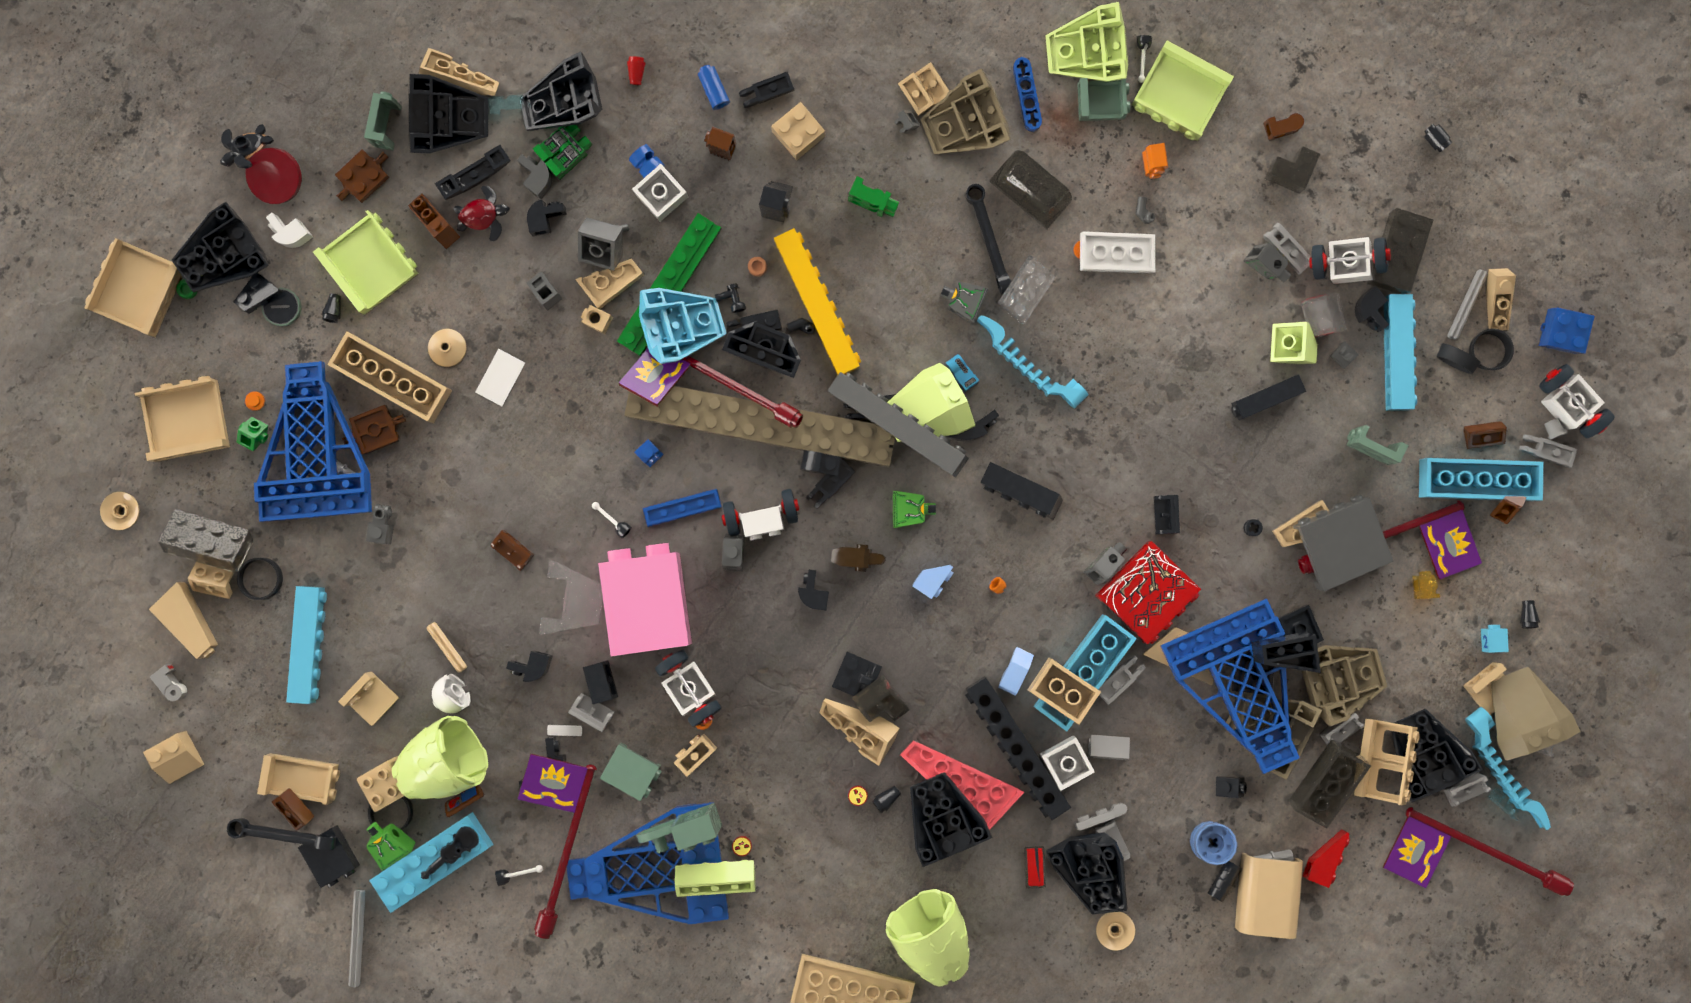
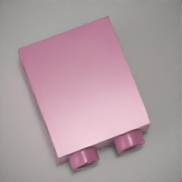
[598,543,692,656]

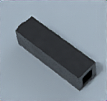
[1231,374,1307,420]

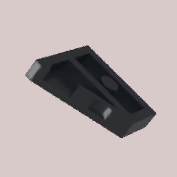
[233,273,283,314]

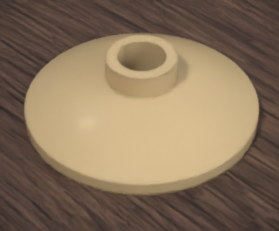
[428,329,467,367]
[100,492,139,530]
[1096,912,1135,950]

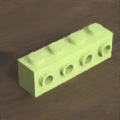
[675,860,755,897]

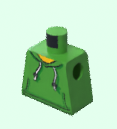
[893,491,936,528]
[367,822,416,871]

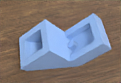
[998,647,1034,696]

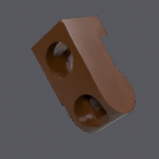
[1263,113,1304,141]

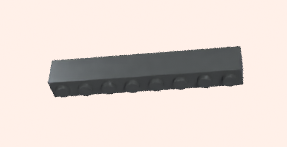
[828,372,969,478]

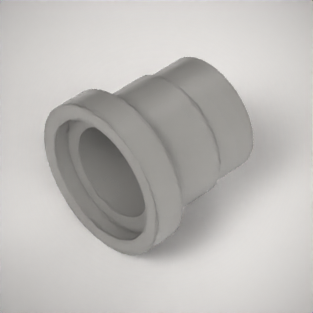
[1544,418,1568,440]

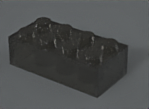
[1367,208,1434,294]
[158,509,253,573]
[1288,739,1371,829]

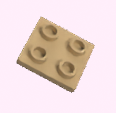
[188,547,240,599]
[1463,662,1507,715]
[338,672,399,726]
[357,756,404,812]

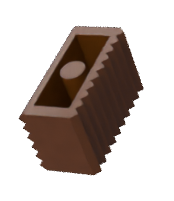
[704,127,737,161]

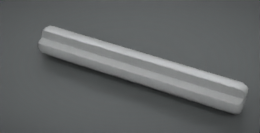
[1447,269,1488,340]

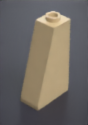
[149,582,218,659]

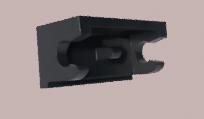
[1154,495,1180,534]
[583,660,618,705]

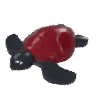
[454,186,510,241]

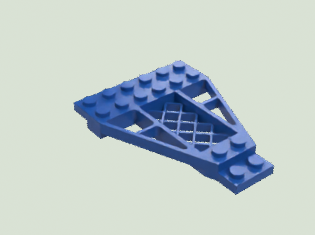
[254,361,372,522]
[1160,599,1300,774]
[567,802,729,924]

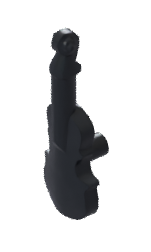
[421,826,479,880]

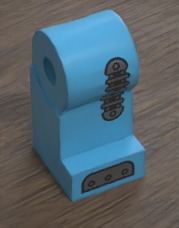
[945,354,980,393]

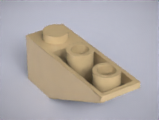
[1486,268,1516,330]

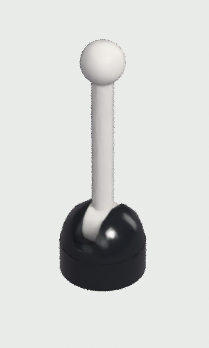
[1137,35,1152,83]
[592,502,632,539]
[495,865,543,886]

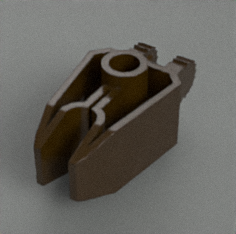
[831,544,886,572]

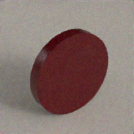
[245,148,302,204]

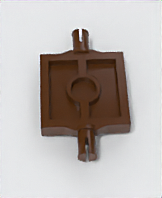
[335,149,390,203]
[342,405,406,455]

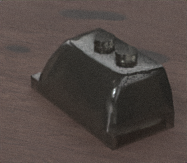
[989,150,1072,230]

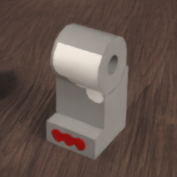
[150,664,187,701]

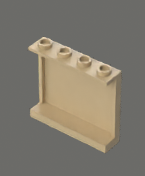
[85,238,182,338]
[135,376,230,462]

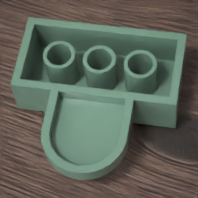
[636,803,722,853]

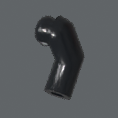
[786,318,815,334]

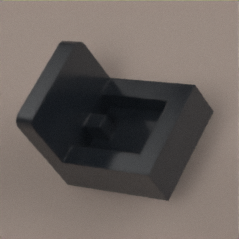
[1216,776,1247,798]

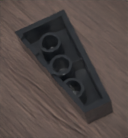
[980,462,1063,520]

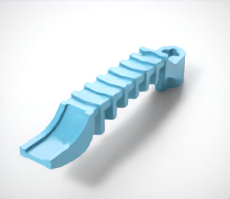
[977,315,1089,408]
[1465,707,1551,830]

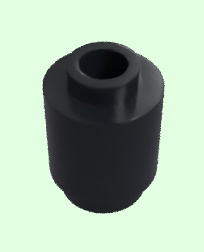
[1423,123,1452,152]

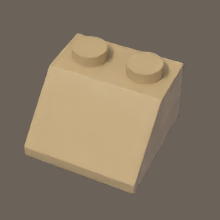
[143,731,204,784]

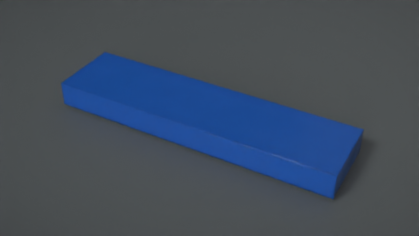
[643,489,722,527]

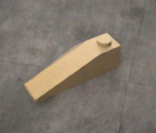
[419,48,499,96]
[819,699,900,766]

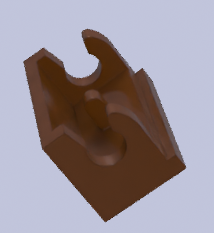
[490,530,534,571]

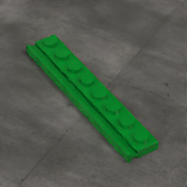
[617,213,722,356]

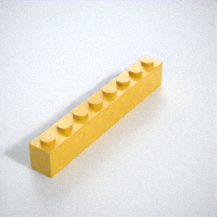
[774,228,861,375]

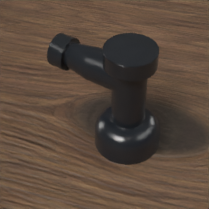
[715,283,746,313]

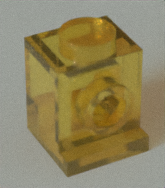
[1412,571,1440,599]

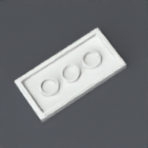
[1080,232,1155,273]

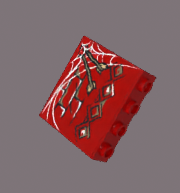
[1095,541,1201,645]

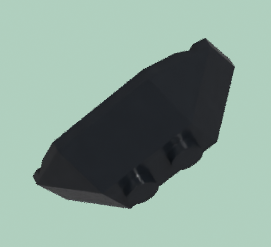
[722,322,801,378]

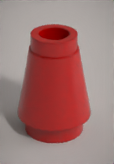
[627,56,646,85]

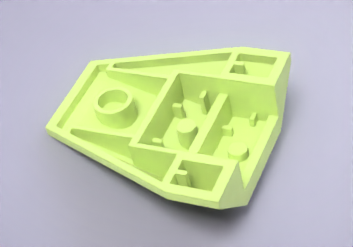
[1046,2,1128,82]
[887,363,975,442]

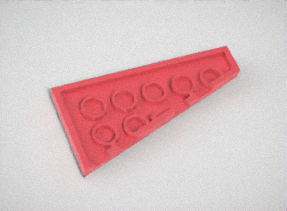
[900,740,1024,830]

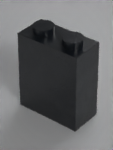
[298,825,360,888]

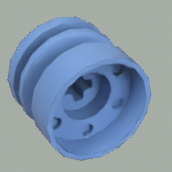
[1190,821,1237,865]

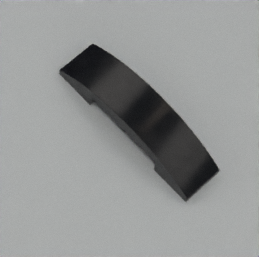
[434,145,511,200]

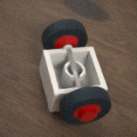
[1309,237,1391,284]
[1539,364,1615,438]
[722,489,799,541]
[655,650,721,727]

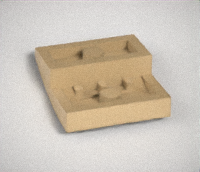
[898,62,949,115]

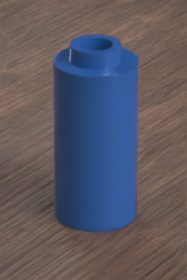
[697,65,730,110]

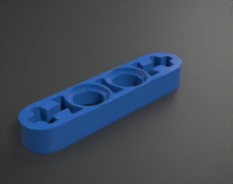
[1013,57,1042,132]

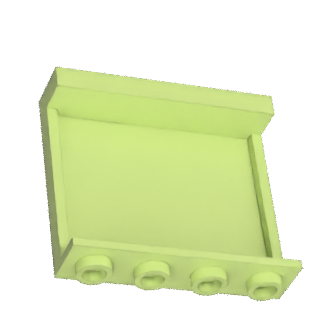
[1131,40,1234,141]
[313,210,419,315]

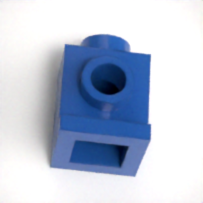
[634,439,664,467]

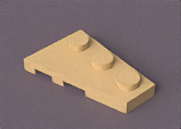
[575,259,644,309]
[1272,500,1329,547]

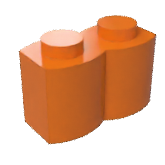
[1142,143,1168,179]

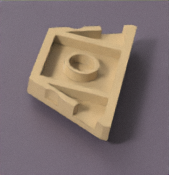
[1143,627,1213,685]

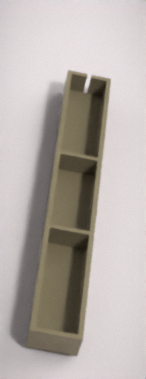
[624,386,895,467]

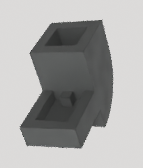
[517,154,552,199]
[527,272,563,311]

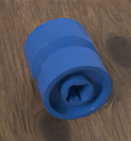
[629,144,665,178]

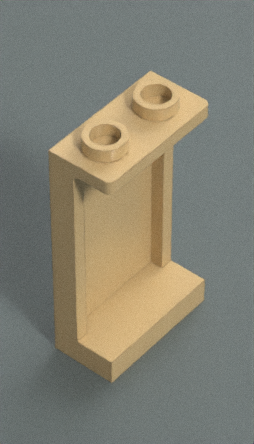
[257,753,340,805]

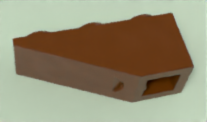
[408,193,460,249]

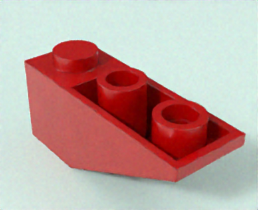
[1302,829,1350,888]

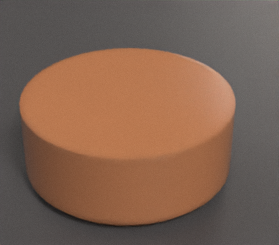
[748,257,767,277]

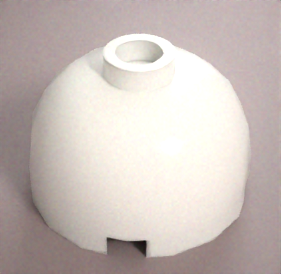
[432,674,470,714]

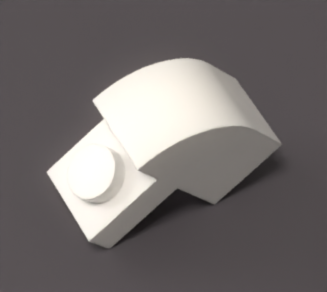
[266,213,313,248]

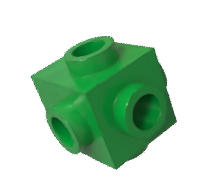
[236,416,269,451]

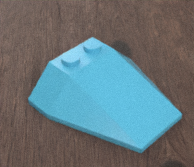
[639,288,727,364]

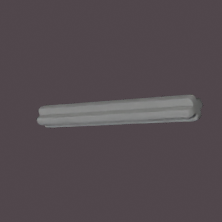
[348,889,365,987]

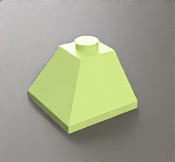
[1270,322,1318,364]

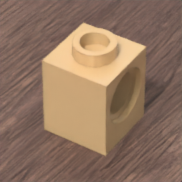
[581,305,613,334]

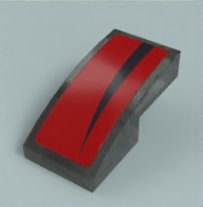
[1024,846,1046,889]

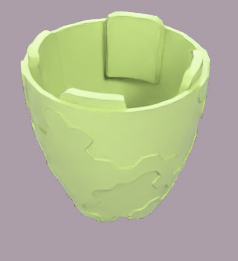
[392,716,488,799]
[886,889,970,986]

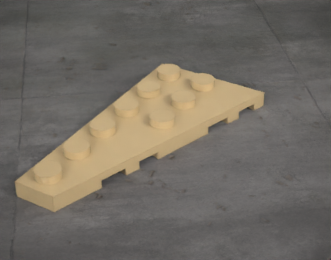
[790,954,915,1003]

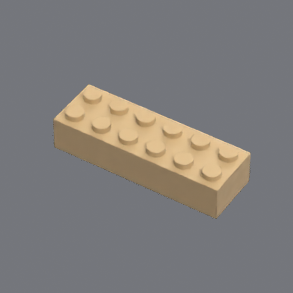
[327,332,452,423]

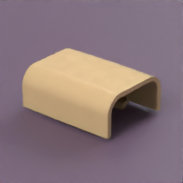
[1235,853,1303,939]

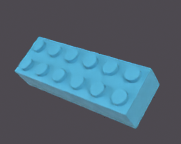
[1419,458,1543,501]
[1033,614,1137,731]
[369,812,493,913]

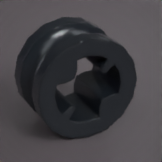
[1243,519,1263,536]

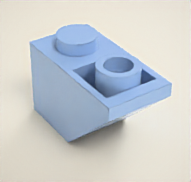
[912,565,954,599]

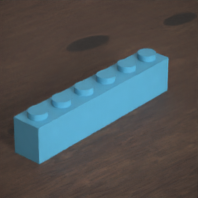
[1384,294,1417,411]
[286,586,327,704]

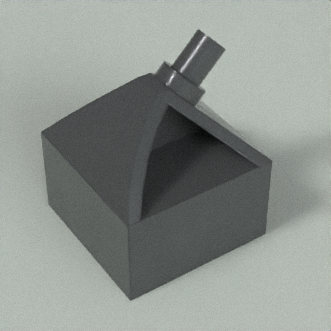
[578,217,629,271]

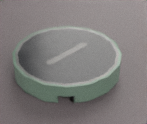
[261,288,302,327]

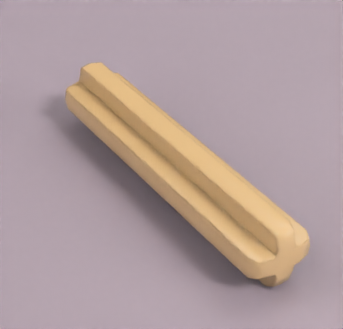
[427,622,467,673]

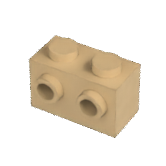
[674,734,717,777]

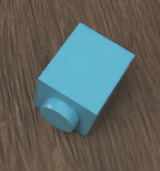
[1481,625,1509,653]

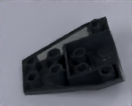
[172,202,269,292]
[1391,709,1483,803]
[910,772,992,867]
[1046,832,1128,915]

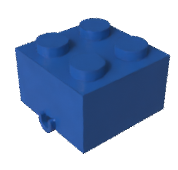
[1539,308,1595,354]

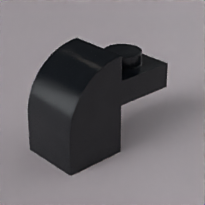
[527,199,567,237]
[1355,286,1389,332]
[800,450,841,476]
[798,569,829,611]
[506,650,553,682]

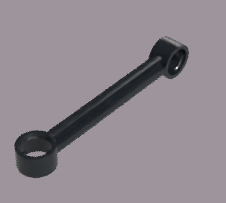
[966,184,1013,295]
[227,818,336,850]

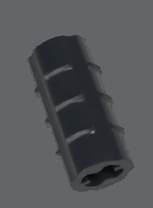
[1208,861,1242,902]

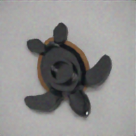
[220,124,274,169]

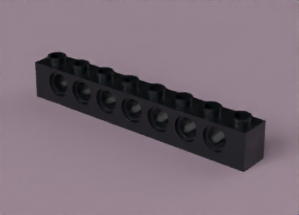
[965,676,1071,820]

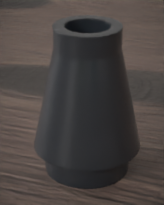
[321,293,341,323]
[1520,600,1540,629]
[872,786,901,813]

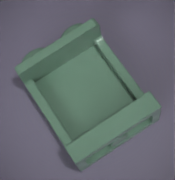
[1077,78,1130,121]
[364,91,402,151]
[1347,425,1409,465]
[600,743,662,801]

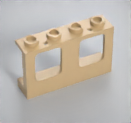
[1354,719,1419,805]

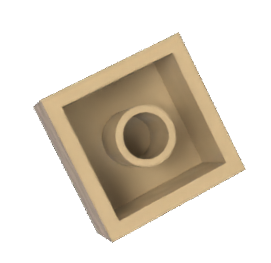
[771,102,825,161]

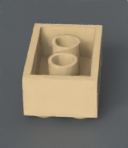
[1027,658,1101,725]

